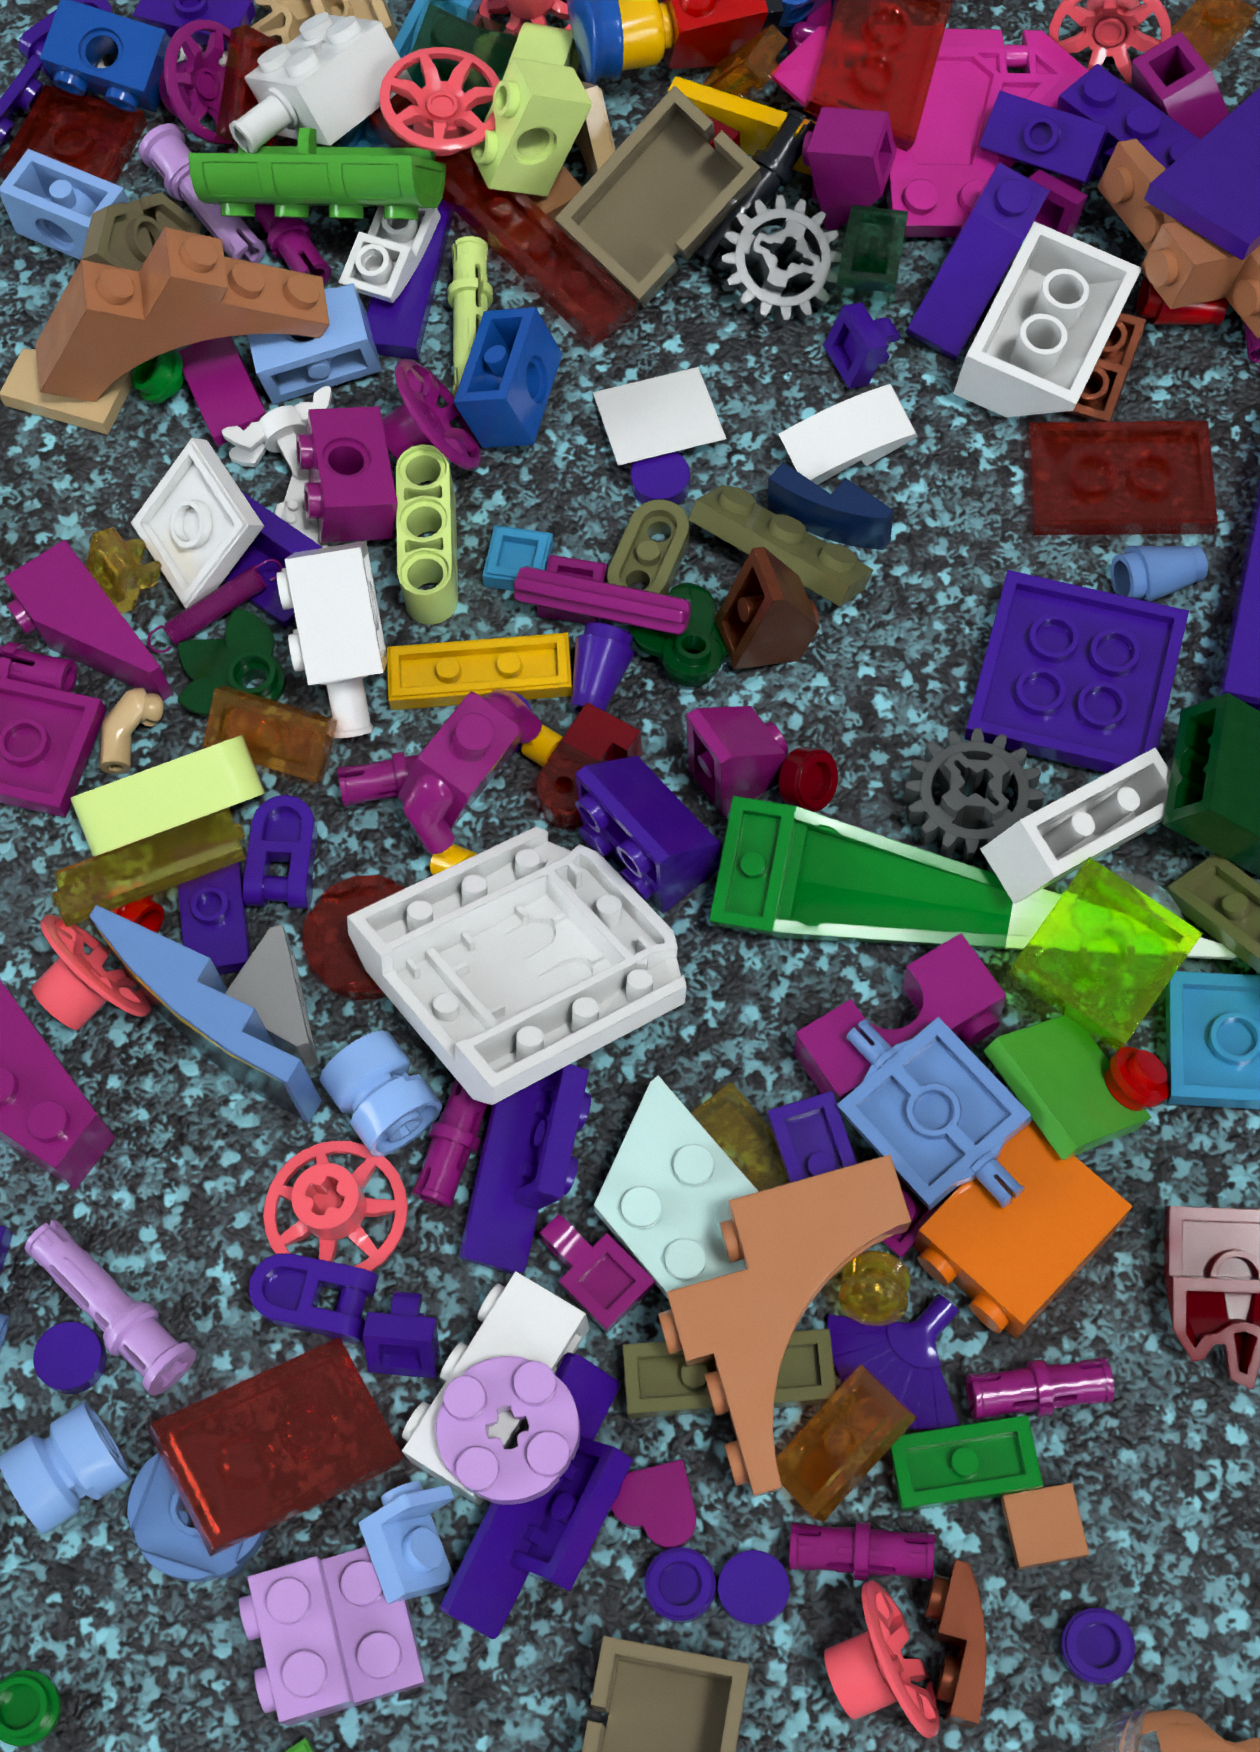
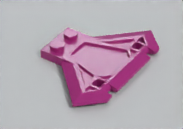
[769,26,1088,237]

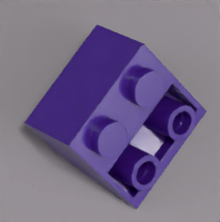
[575,755,721,914]

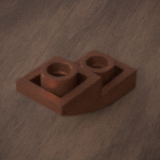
[1065,312,1146,425]
[925,1559,986,1729]

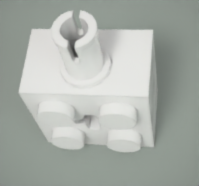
[229,12,412,153]
[277,541,387,738]

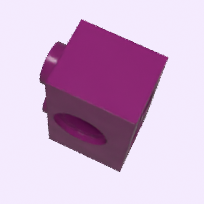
[296,406,398,543]

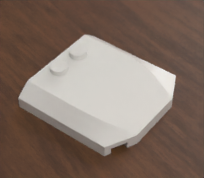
[347,827,687,1105]

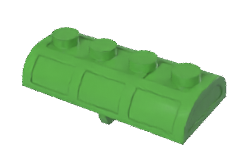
[188,128,446,220]

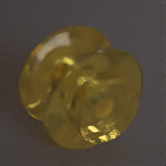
[839,1251,911,1326]

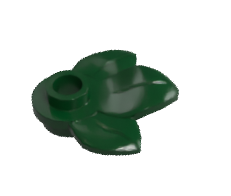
[628,582,729,687]
[178,608,286,716]

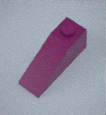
[3,539,173,701]

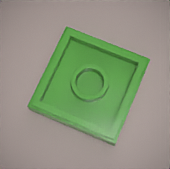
[983,1012,1152,1160]

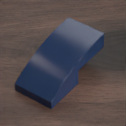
[768,462,894,550]

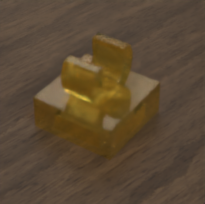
[86,527,162,613]

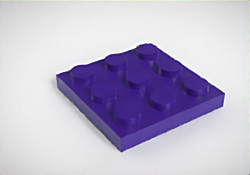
[964,570,1189,773]

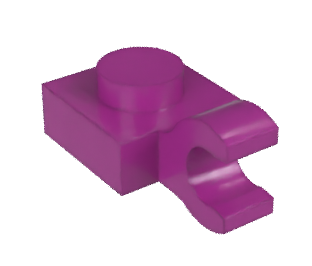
[539,1214,655,1334]

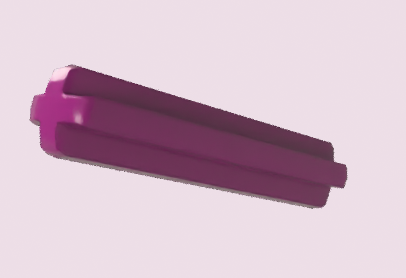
[514,566,691,635]

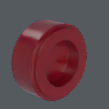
[779,747,838,812]

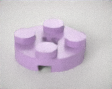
[436,1356,580,1505]

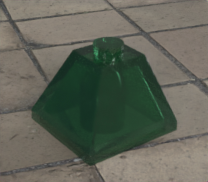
[405,0,519,123]

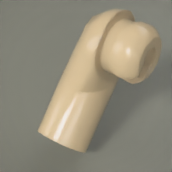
[99,688,164,774]

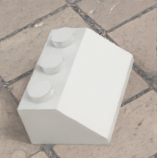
[953,221,1142,418]

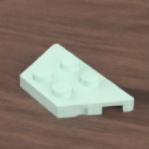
[594,1076,758,1299]

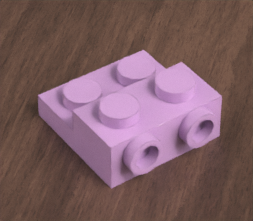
[239,1546,427,1726]

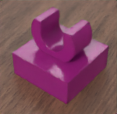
[1027,169,1088,237]

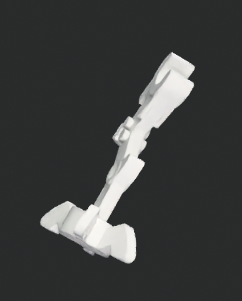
[222,386,362,548]

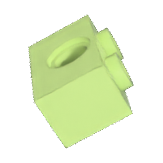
[470,57,593,197]

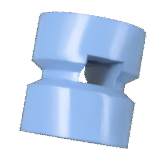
[319,1030,442,1157]
[0,1401,132,1534]

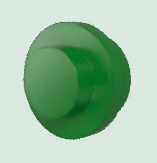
[131,350,184,404]
[0,1670,62,1747]

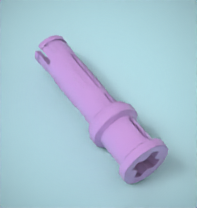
[138,123,266,263]
[24,1220,197,1396]

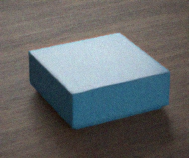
[482,525,554,591]

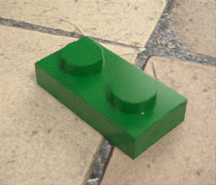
[888,1415,1043,1512]

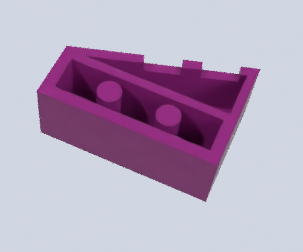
[0,978,116,1190]

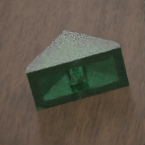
[837,205,908,303]

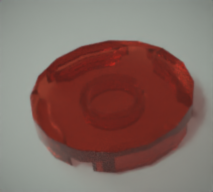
[303,875,405,1000]

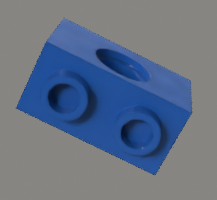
[39,0,170,113]
[454,307,562,448]

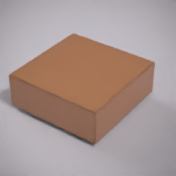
[1000,1483,1089,1570]

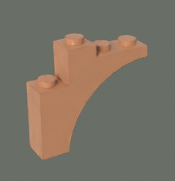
[1097,139,1260,339]
[35,227,330,402]
[658,1155,911,1498]

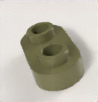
[607,500,690,595]

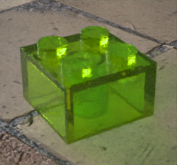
[1008,857,1203,1051]

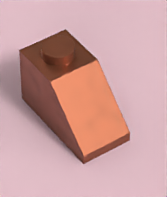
[714,547,820,669]

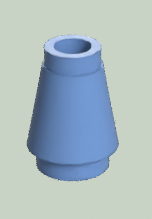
[1110,545,1208,602]

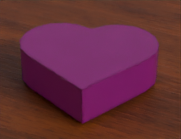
[611,1459,697,1550]

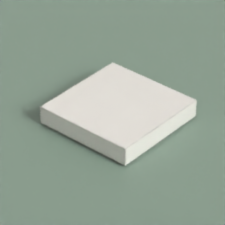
[131,438,264,609]

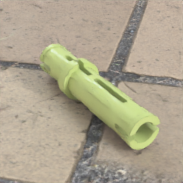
[448,236,493,397]

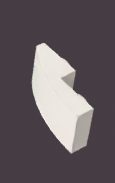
[338,207,441,303]
[779,384,918,485]

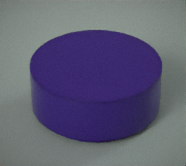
[631,452,690,505]
[33,1322,107,1394]
[645,1547,716,1624]
[718,1550,790,1627]
[1059,1608,1135,1686]

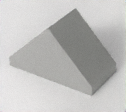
[225,924,319,1067]

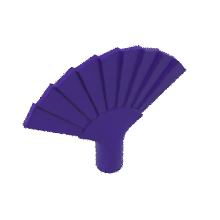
[827,1294,960,1430]

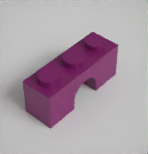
[794,933,1007,1115]

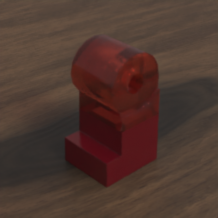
[536,702,643,829]

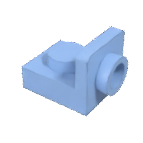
[358,1481,455,1604]

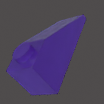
[905,162,1050,361]

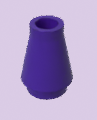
[569,622,635,714]

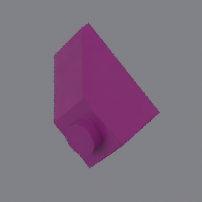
[686,706,789,817]

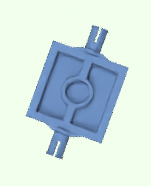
[837,1017,1032,1211]

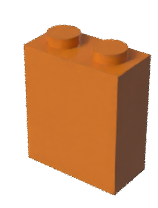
[914,1120,1133,1340]

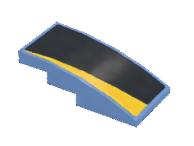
[90,905,322,1123]

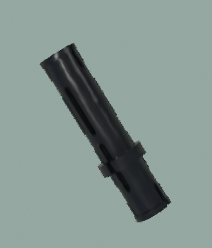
[693,109,816,274]

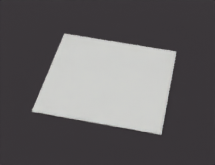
[593,367,726,466]

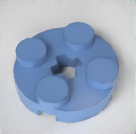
[127,1435,272,1583]

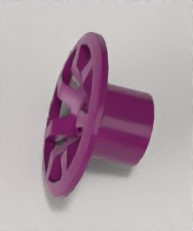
[159,19,258,144]
[382,359,481,470]

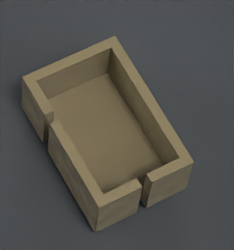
[555,85,761,308]
[582,1636,750,1752]

